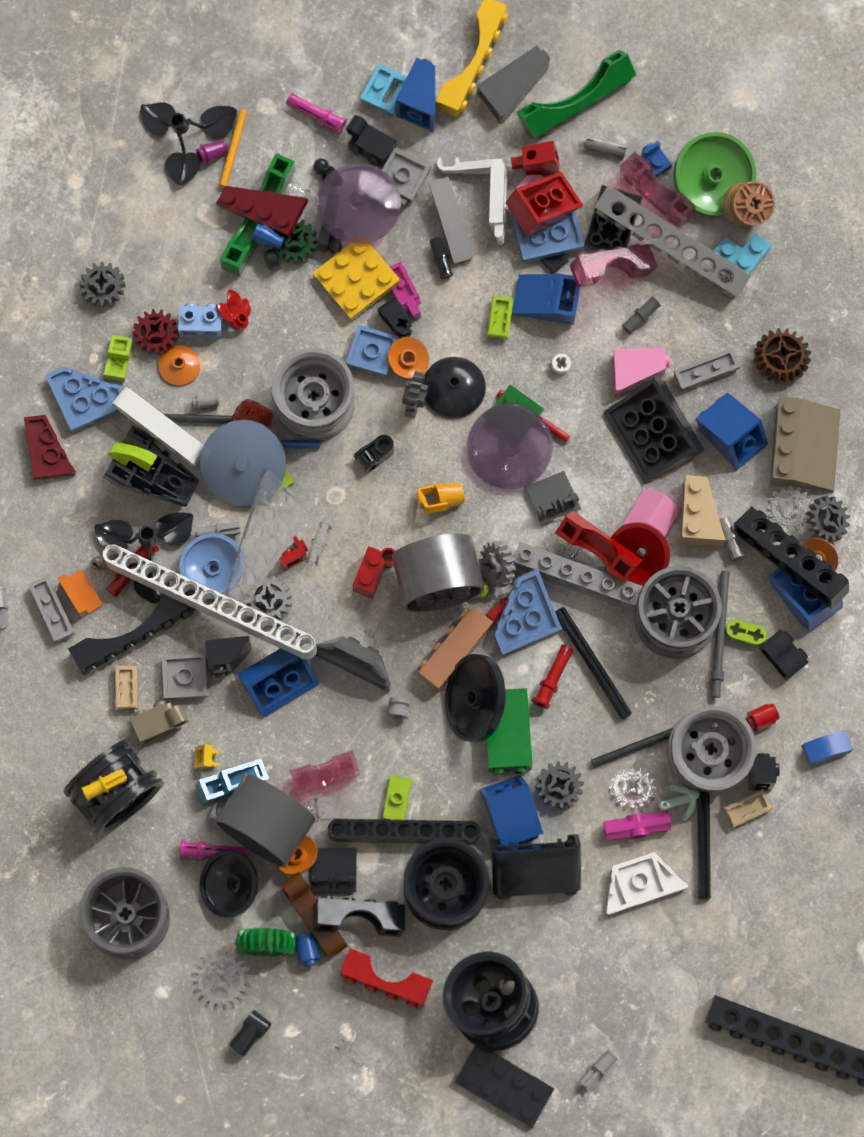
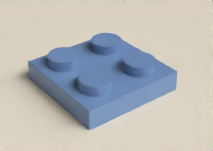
[346,325,399,377]

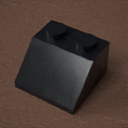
[205,636,252,678]

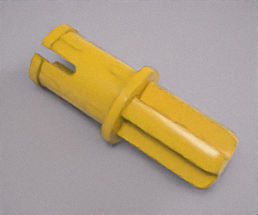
[82,769,127,801]

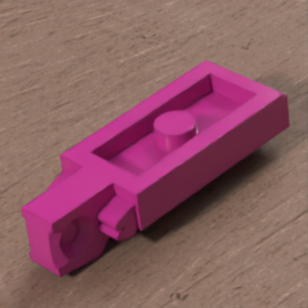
[390,262,422,320]

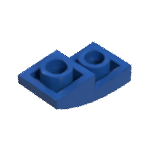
[801,730,853,765]

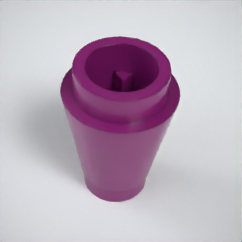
[196,140,228,164]

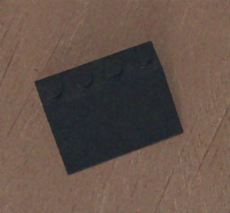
[603,377,705,484]

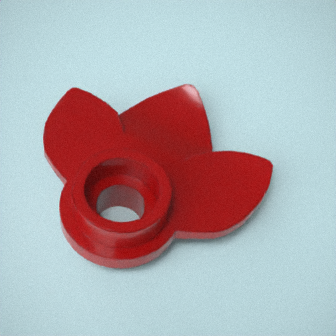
[216,289,251,331]

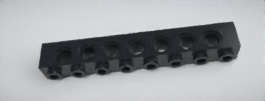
[704,995,864,1087]

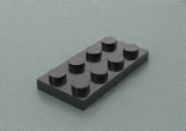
[454,1046,555,1128]

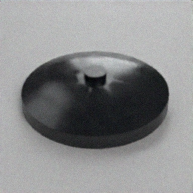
[445,654,506,742]

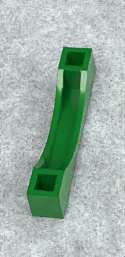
[516,50,637,138]
[220,153,296,276]

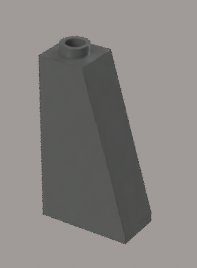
[476,45,550,124]

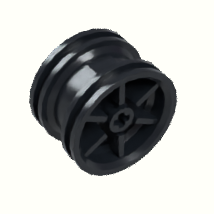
[404,838,489,930]

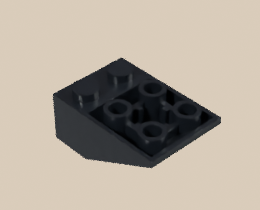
[584,185,643,258]

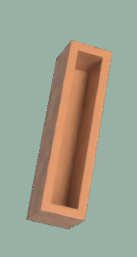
[418,607,493,693]

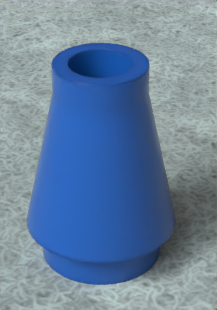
[251,224,284,249]

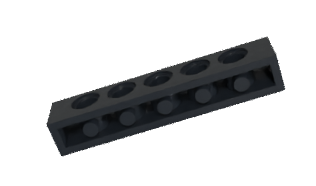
[734,506,849,610]

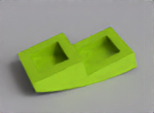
[104,335,133,382]
[108,443,157,471]

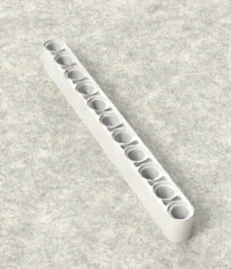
[103,545,317,659]

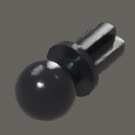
[313,158,343,188]

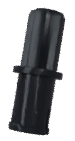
[430,237,453,280]

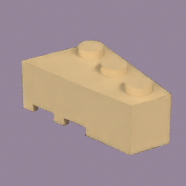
[680,475,725,547]

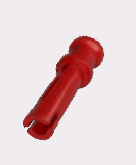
[106,545,160,597]
[531,644,574,709]

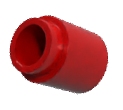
[745,703,780,732]

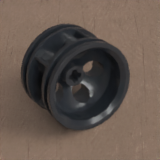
[63,739,164,836]
[443,951,539,1051]

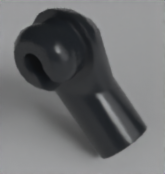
[327,228,344,253]

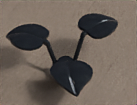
[140,102,237,185]
[94,512,193,604]

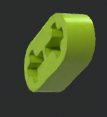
[725,620,767,647]

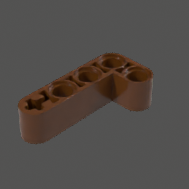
[280,872,348,959]

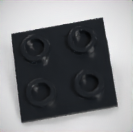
[312,848,357,892]

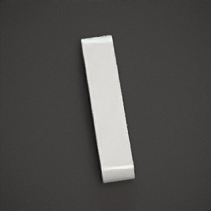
[112,387,204,467]

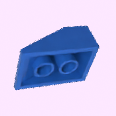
[767,555,843,632]

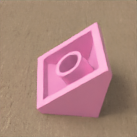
[623,489,681,537]

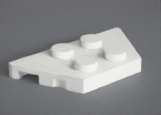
[606,852,688,916]

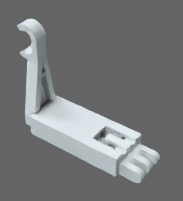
[437,157,508,245]

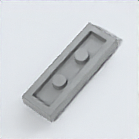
[673,348,741,391]
[28,575,75,643]

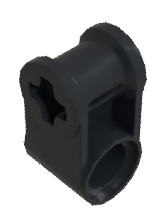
[377,297,413,339]
[353,435,395,473]

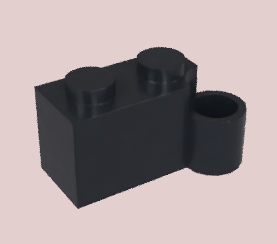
[345,115,396,167]

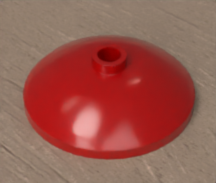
[611,522,670,586]

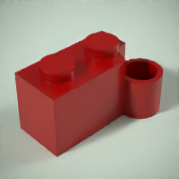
[352,546,395,599]

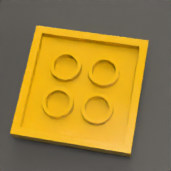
[313,235,401,321]

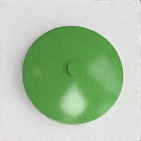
[674,132,756,217]

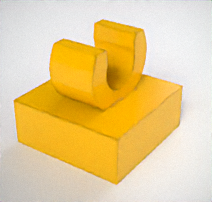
[194,744,219,770]

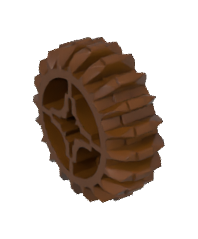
[753,328,811,385]

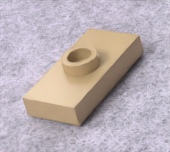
[115,665,138,710]
[723,789,773,828]

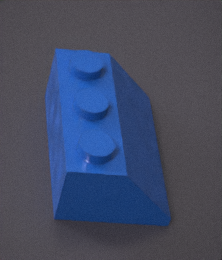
[237,648,319,718]

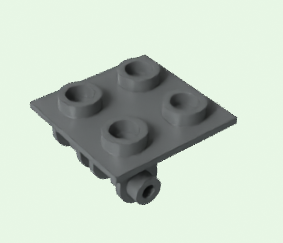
[525,471,581,525]

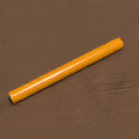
[219,109,248,188]

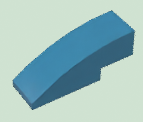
[195,759,269,805]

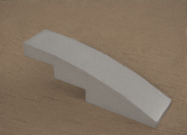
[428,177,474,263]

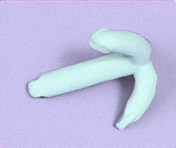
[659,784,700,821]

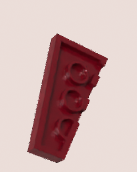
[216,186,308,237]

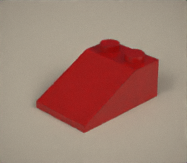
[505,172,583,236]

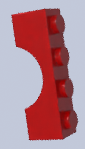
[555,511,643,583]
[340,948,433,1009]

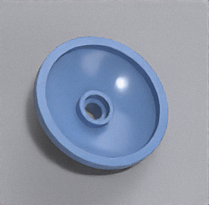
[179,533,244,594]

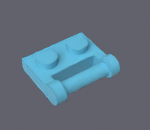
[360,64,407,117]

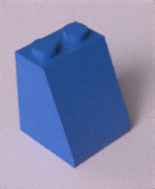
[396,58,435,132]
[696,392,768,470]
[479,775,543,846]

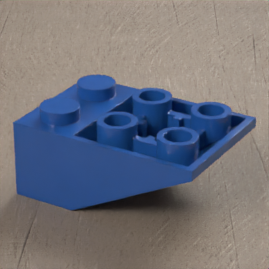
[512,274,582,325]

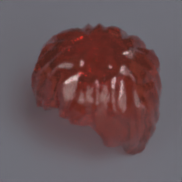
[232,399,273,428]

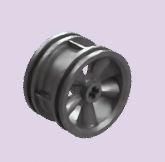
[80,867,170,960]

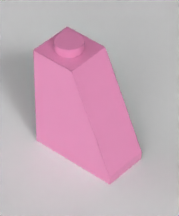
[613,348,670,397]

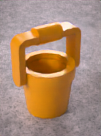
[417,482,465,514]

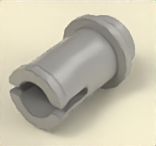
[192,393,219,411]

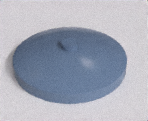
[200,420,286,506]

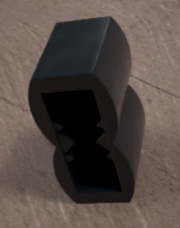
[759,629,809,681]

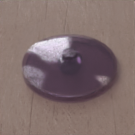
[317,164,401,244]
[467,403,553,489]

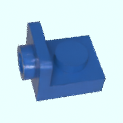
[640,141,672,178]

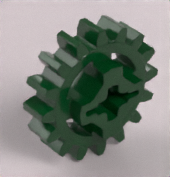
[274,219,318,264]

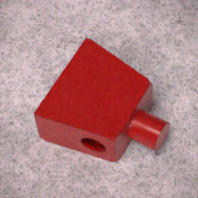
[511,141,560,176]

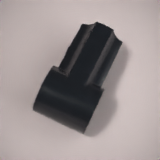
[229,1009,272,1057]

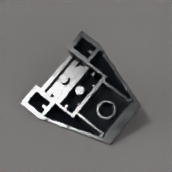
[102,425,200,507]

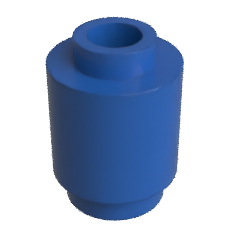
[295,933,320,967]

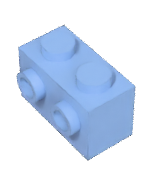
[178,304,223,338]

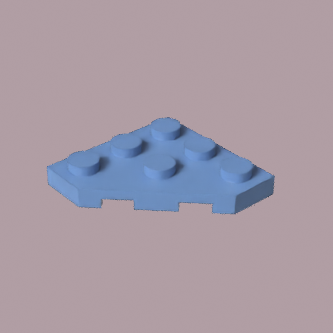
[45,367,122,433]
[493,569,562,655]

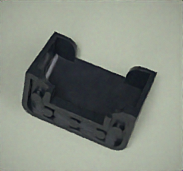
[490,834,581,900]

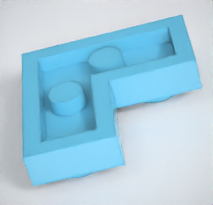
[714,234,772,274]

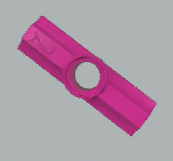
[603,811,672,841]

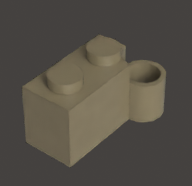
[130,701,188,746]

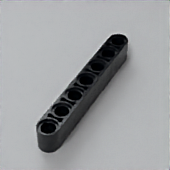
[328,819,481,844]

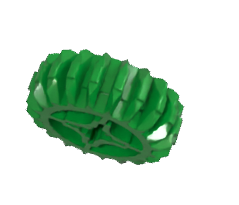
[235,928,296,957]

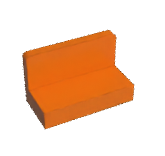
[57,570,103,619]

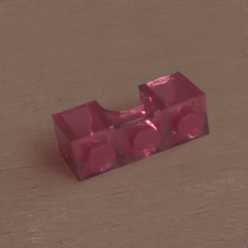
[290,750,360,796]

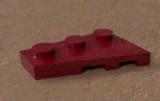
[24,415,76,480]

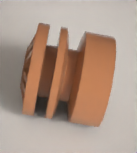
[721,181,775,227]

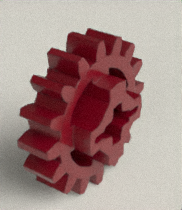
[132,309,178,355]

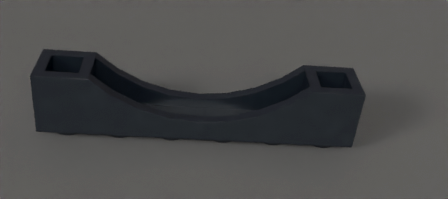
[68,592,196,675]

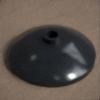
[424,357,486,418]
[200,850,258,917]

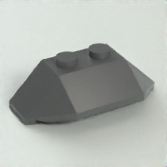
[315,636,391,692]

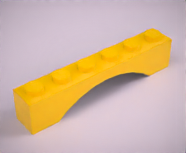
[435,0,509,118]

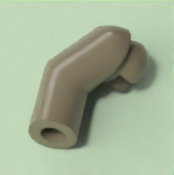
[90,556,119,577]

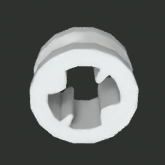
[552,354,571,375]

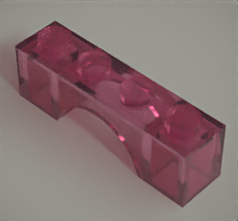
[619,152,696,229]
[569,243,658,288]

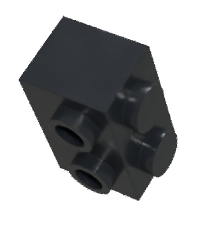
[749,753,780,791]

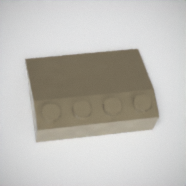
[770,396,840,492]

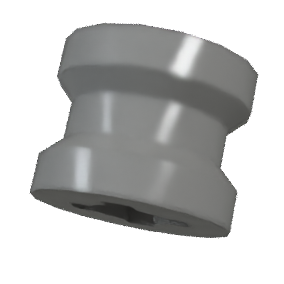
[387,697,411,719]

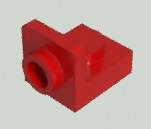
[279,536,308,571]

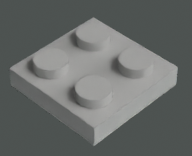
[375,148,431,203]
[162,653,208,700]

